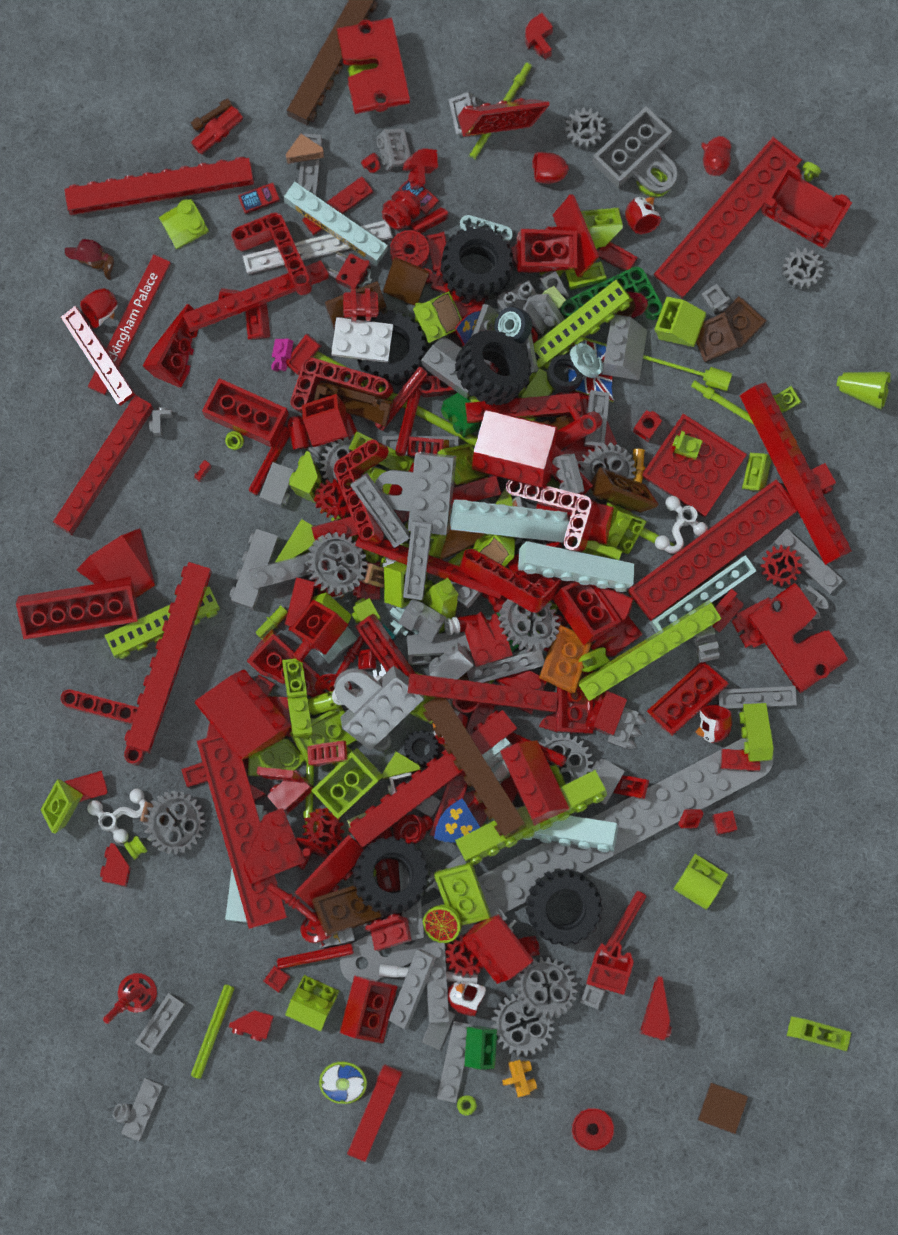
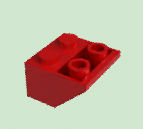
[302,394,349,448]

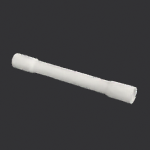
[379,964,478,984]

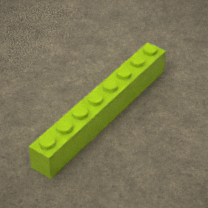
[578,600,721,701]
[455,770,607,865]

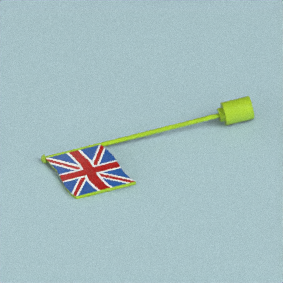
[568,337,732,402]

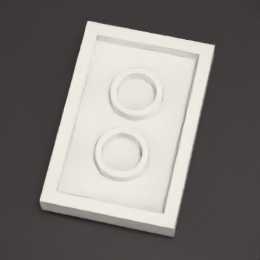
[331,317,393,363]

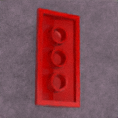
[536,493,614,545]
[647,662,729,736]
[557,667,593,734]

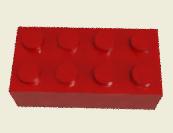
[202,378,289,448]

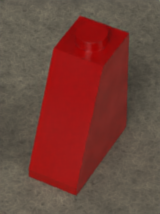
[285,577,317,633]

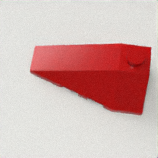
[143,304,198,387]
[247,630,326,697]

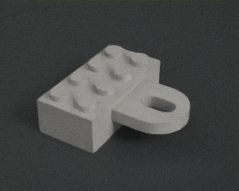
[592,106,677,193]
[375,452,457,535]
[334,666,424,750]

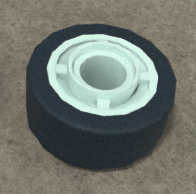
[494,307,532,344]

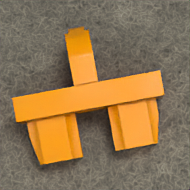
[502,1060,537,1097]

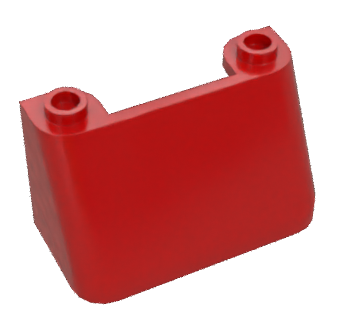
[761,165,852,249]

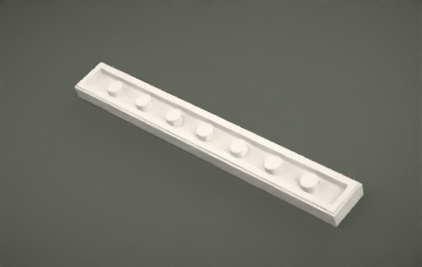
[243,221,393,275]

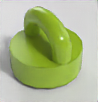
[802,162,821,182]

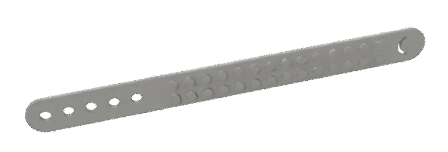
[340,739,774,983]

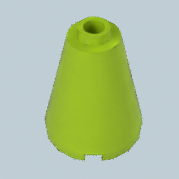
[836,372,891,410]

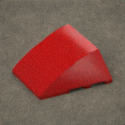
[76,528,155,598]

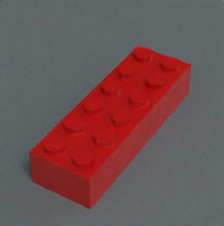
[16,578,139,640]

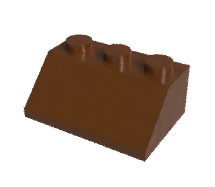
[325,281,387,331]
[590,467,659,513]

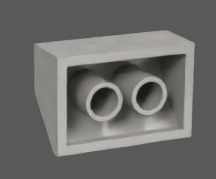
[602,315,647,380]
[421,336,470,399]

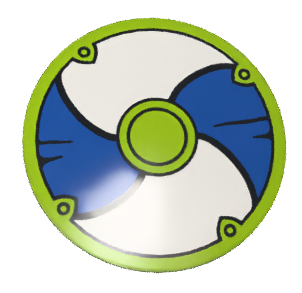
[319,1062,367,1104]

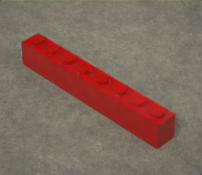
[53,395,154,536]

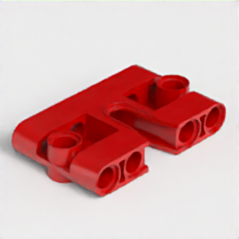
[337,18,410,114]
[747,583,848,693]

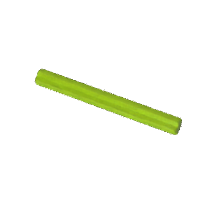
[191,984,234,1079]

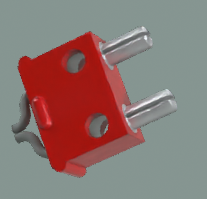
[327,252,372,290]

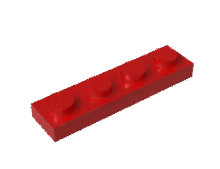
[302,176,373,236]

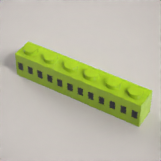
[533,280,632,370]
[104,587,220,659]

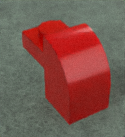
[525,13,553,59]
[403,148,438,190]

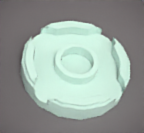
[570,343,603,378]

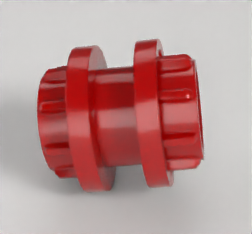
[382,190,421,229]
[343,288,378,322]

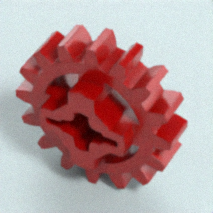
[314,479,350,519]
[761,545,802,587]
[302,808,345,850]
[445,935,484,978]

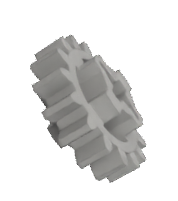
[565,108,606,149]
[782,248,824,290]

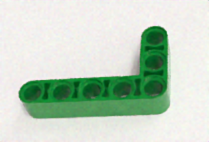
[561,267,662,320]

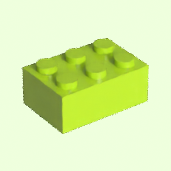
[311,748,384,819]

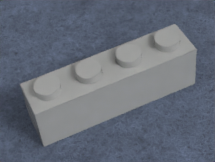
[229,529,279,610]
[407,632,474,665]

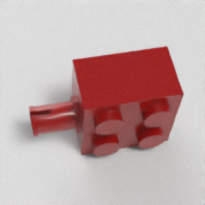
[290,600,348,663]

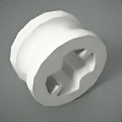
[444,617,460,636]

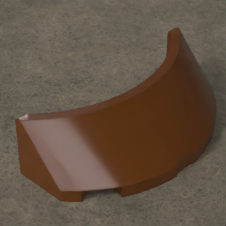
[314,382,394,426]

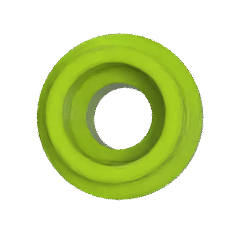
[225,431,244,450]
[457,1095,477,1115]

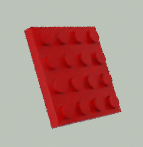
[642,413,747,518]

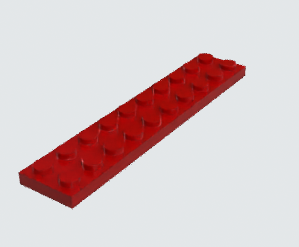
[654,137,802,299]
[627,479,797,621]
[197,734,287,929]

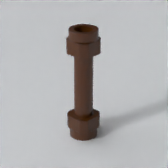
[190,98,232,132]

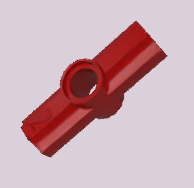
[191,106,243,155]

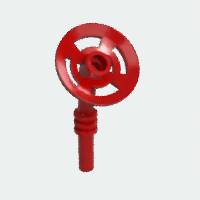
[315,634,365,695]
[267,882,331,943]
[103,973,157,1024]

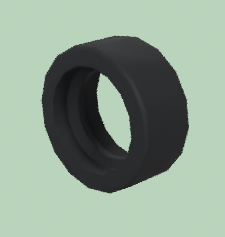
[547,355,584,393]

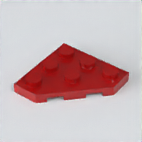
[243,808,305,884]

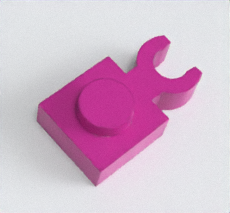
[271,338,294,372]

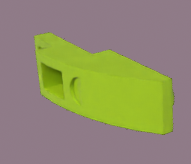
[282,659,312,737]

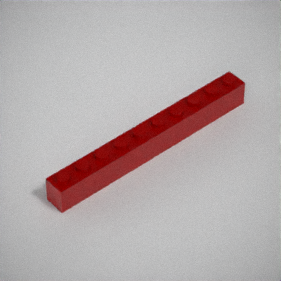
[64,157,254,215]
[739,382,852,565]
[124,562,212,754]
[348,710,517,848]

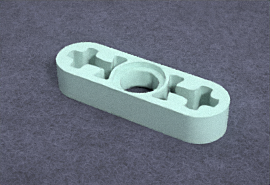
[460,215,513,243]

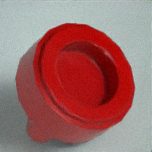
[361,153,380,173]

